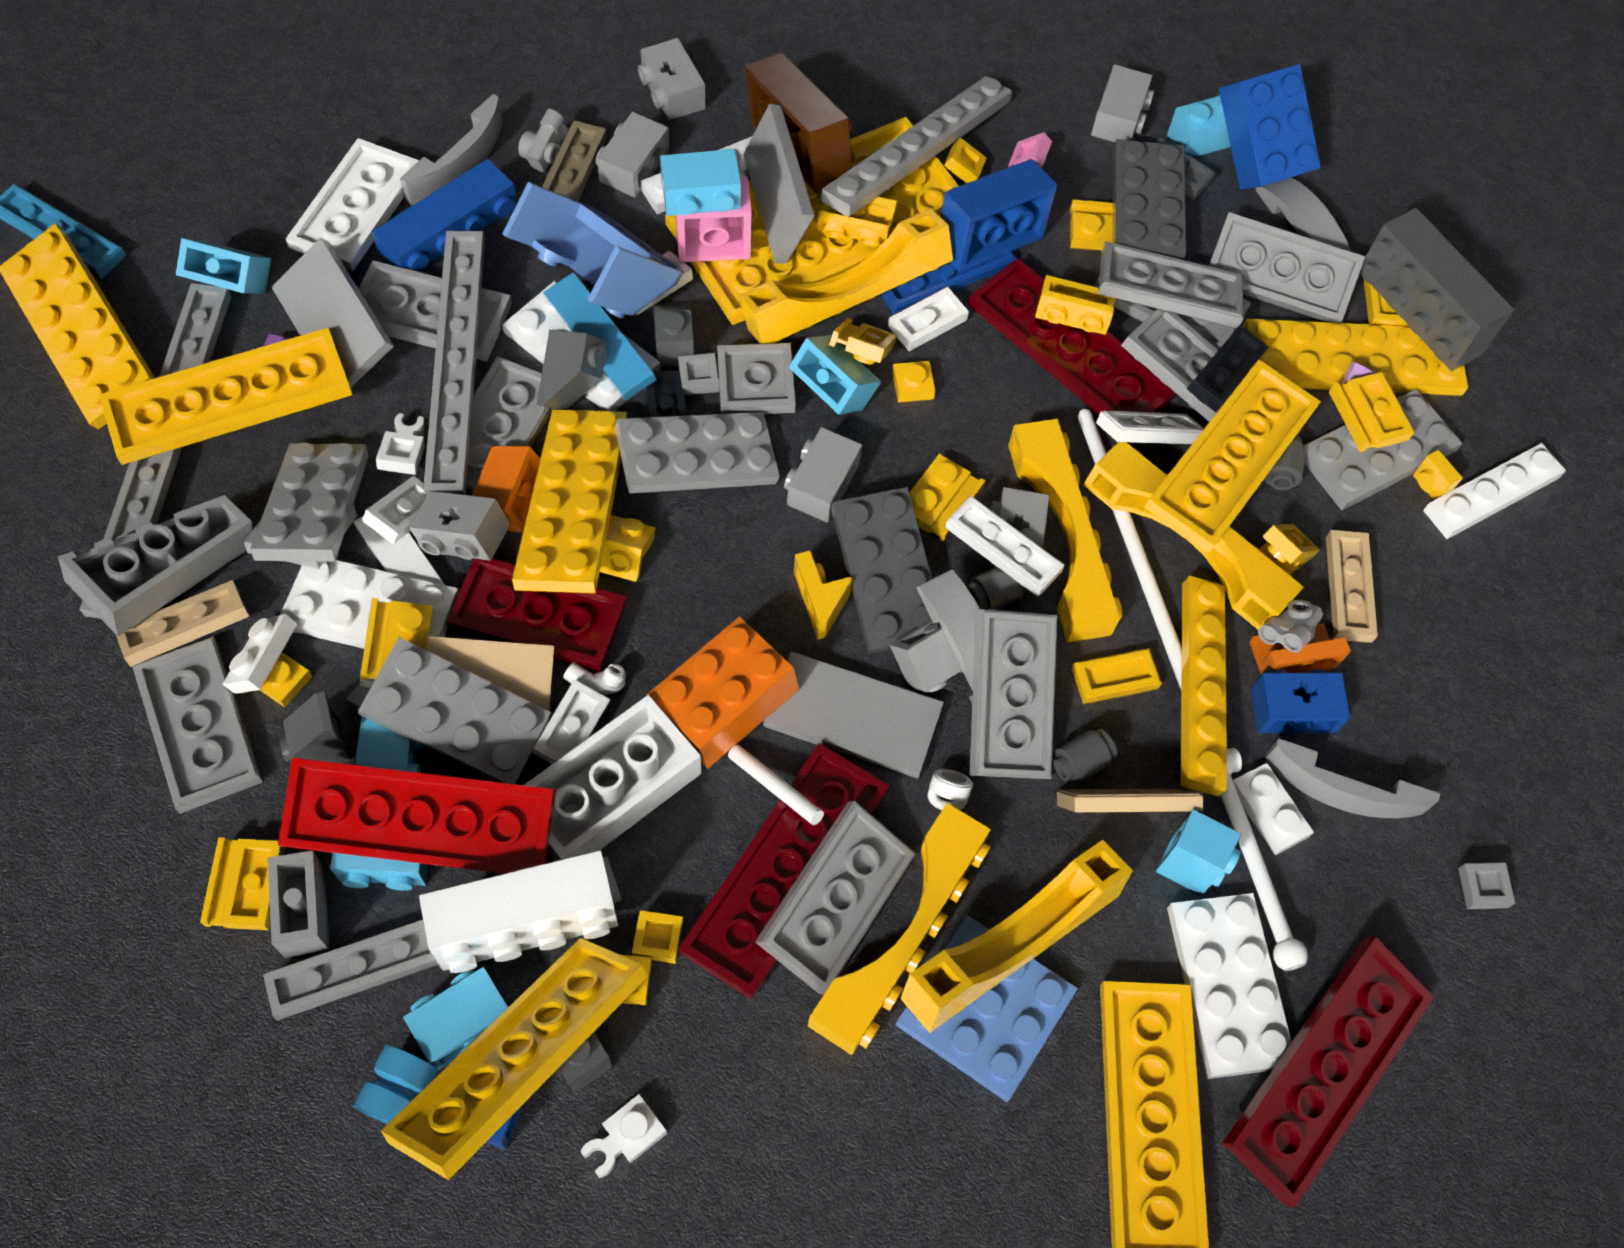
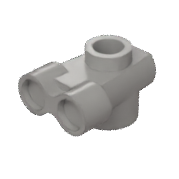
[518,109,569,172]
[1258,600,1323,653]

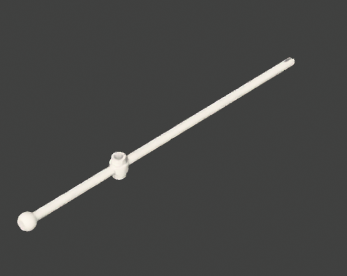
[1078,409,1308,971]

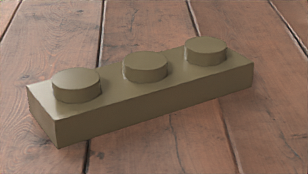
[542,120,607,201]

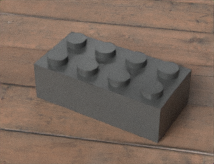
[1360,208,1514,372]

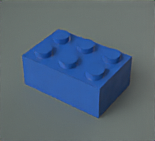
[1218,64,1321,190]
[941,159,1057,272]

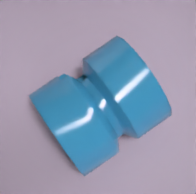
[353,1045,438,1124]

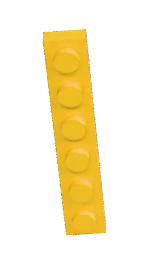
[1181,575,1227,796]

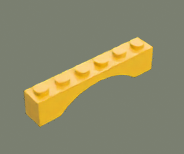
[739,208,953,344]
[1008,419,1122,643]
[1083,442,1304,630]
[808,803,991,1056]
[901,840,1133,1033]

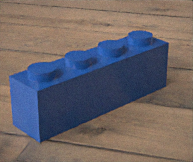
[372,159,517,272]

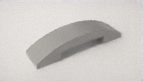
[400,94,503,205]
[1256,178,1360,279]
[916,569,981,703]
[1264,738,1440,818]

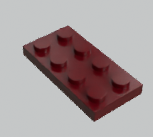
[446,559,627,672]

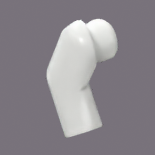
[563,662,626,696]

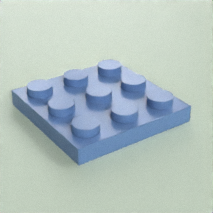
[895,915,1078,1102]

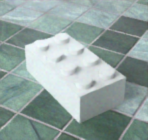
[524,695,701,861]
[419,850,618,973]

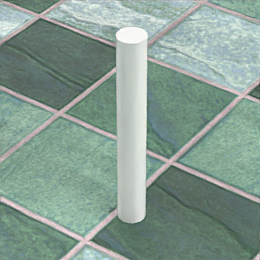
[728,745,824,825]

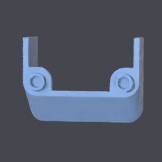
[502,182,684,318]

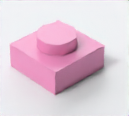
[1008,132,1052,167]

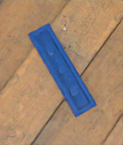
[880,250,1017,315]

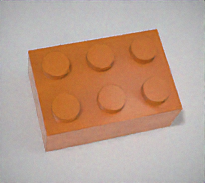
[646,616,799,769]

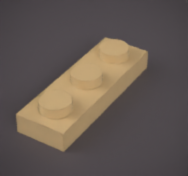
[1326,530,1378,643]
[116,580,249,667]

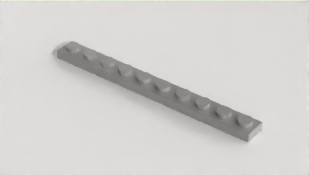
[79,283,231,618]

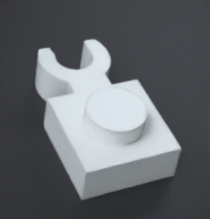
[376,413,425,475]
[580,1094,667,1178]

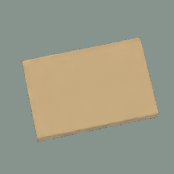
[427,636,554,728]
[1057,788,1203,812]

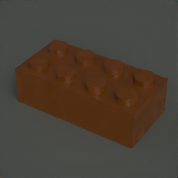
[745,52,854,193]

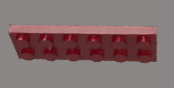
[967,258,1176,415]
[678,743,889,1000]
[1222,937,1434,1208]

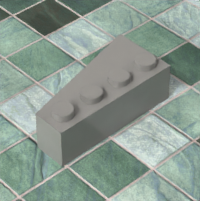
[58,495,252,636]

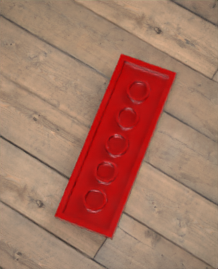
[278,757,556,874]

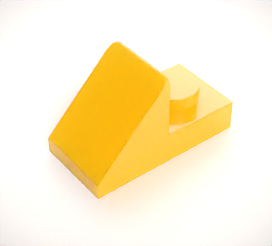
[1259,524,1320,575]
[794,551,853,640]

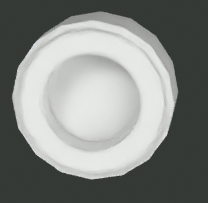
[928,769,973,810]

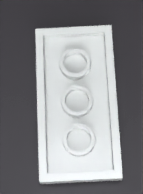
[286,138,419,272]
[502,281,660,411]
[280,560,459,649]
[1167,893,1292,1079]

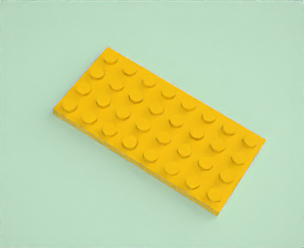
[665,117,959,326]

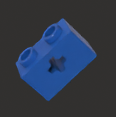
[1251,669,1350,733]

